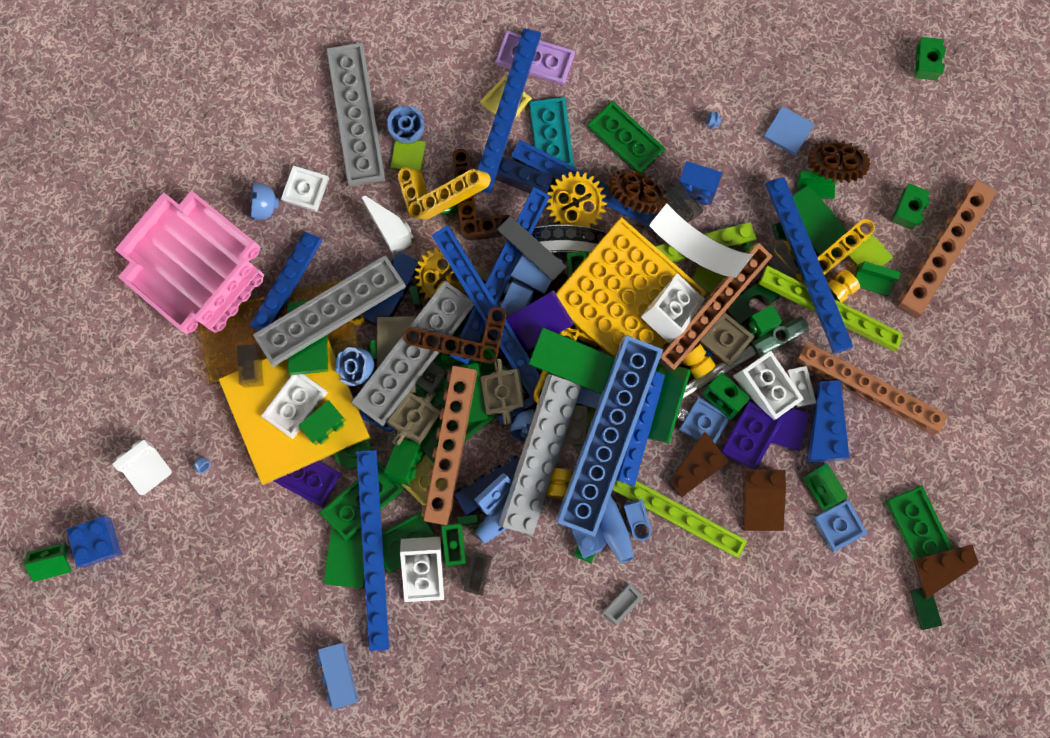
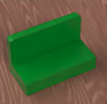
[797,170,837,199]
[855,261,901,296]
[803,464,848,512]
[24,542,72,582]

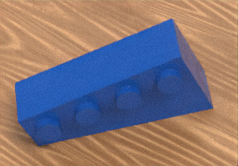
[806,380,850,463]

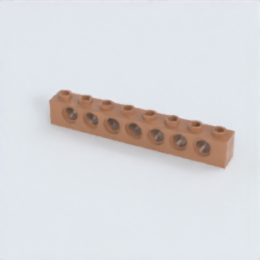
[897,180,997,319]
[658,243,772,371]
[795,342,948,436]
[421,366,477,525]

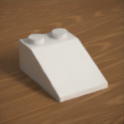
[362,196,414,256]
[641,273,705,343]
[733,351,804,420]
[400,537,444,602]

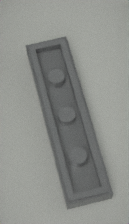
[497,216,566,282]

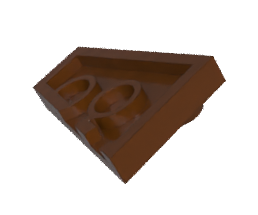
[670,431,728,497]
[913,545,979,599]

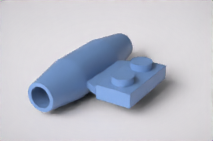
[474,473,512,544]
[571,495,634,564]

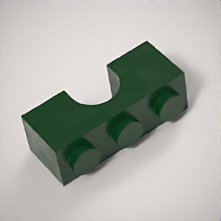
[725,277,782,326]

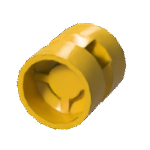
[828,270,860,303]
[683,343,715,379]
[546,468,573,499]

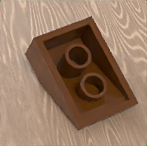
[742,469,786,531]

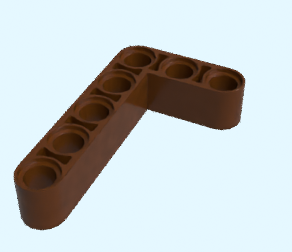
[452,149,514,241]
[403,306,507,363]

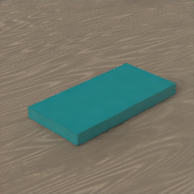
[529,97,574,167]

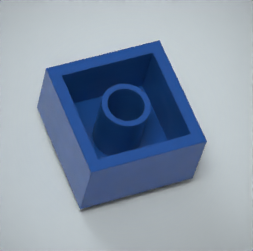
[676,161,722,205]
[66,516,122,568]

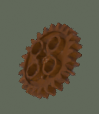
[807,140,870,183]
[608,169,668,214]

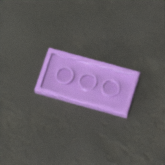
[495,30,575,85]

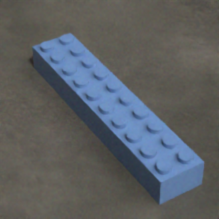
[555,335,663,537]

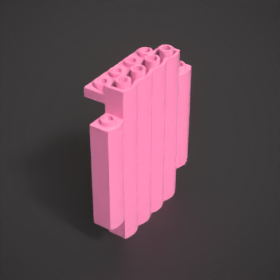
[115,190,265,334]

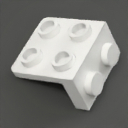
[112,440,172,495]

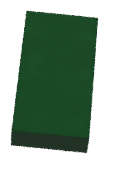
[910,588,942,630]

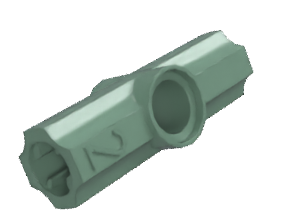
[750,316,809,357]

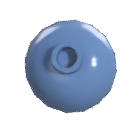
[387,106,425,144]
[250,182,279,220]
[335,347,375,386]
[510,409,536,443]

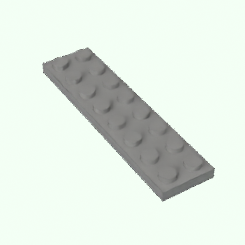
[327,42,386,187]
[253,255,406,367]
[351,281,474,426]
[498,374,581,535]

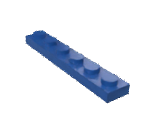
[250,232,322,331]
[616,371,665,486]

